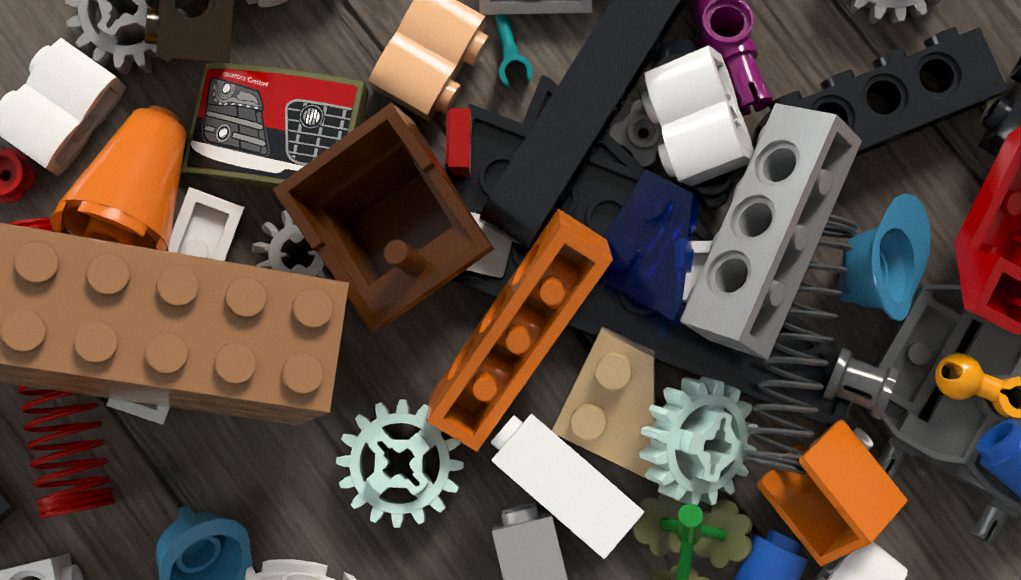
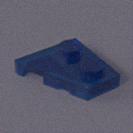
[600,169,700,326]

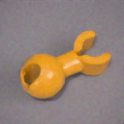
[935,353,1021,419]

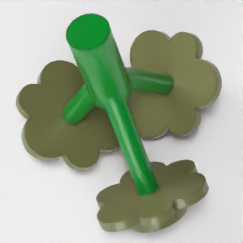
[631,493,752,580]

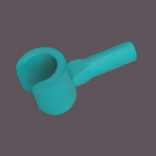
[494,14,533,89]

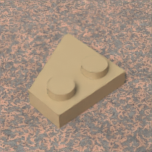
[552,326,656,479]

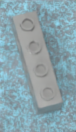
[680,103,862,360]

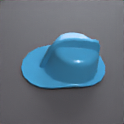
[836,193,931,321]
[155,506,253,580]

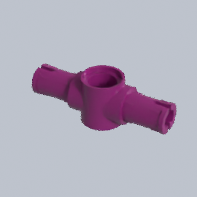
[691,0,773,116]

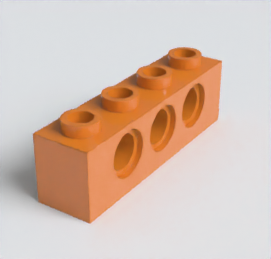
[427,209,613,452]

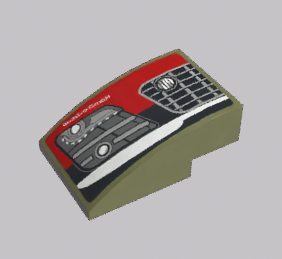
[182,63,369,191]

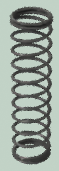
[742,214,858,475]

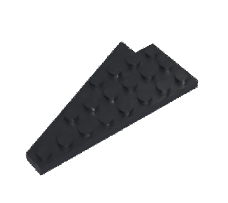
[443,75,850,428]

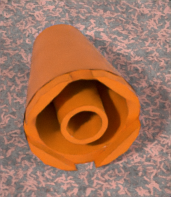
[50,106,187,251]

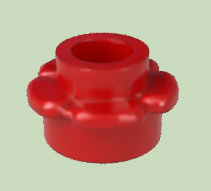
[0,148,35,204]

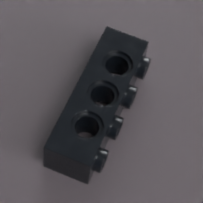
[757,27,1008,176]

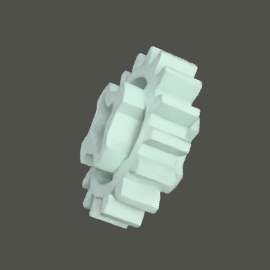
[639,376,758,505]
[336,399,464,528]

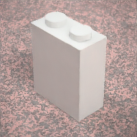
[490,413,644,559]

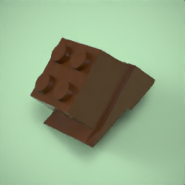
[273,102,495,333]

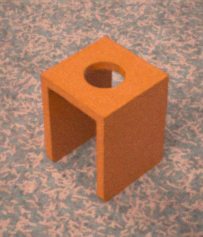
[757,420,908,567]

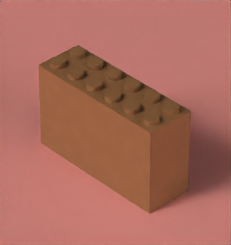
[0,223,349,426]

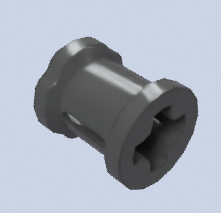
[823,348,900,420]

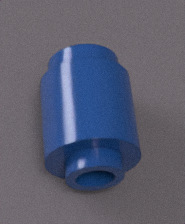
[733,529,809,580]

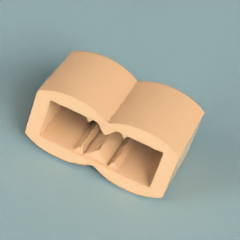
[368,0,490,122]

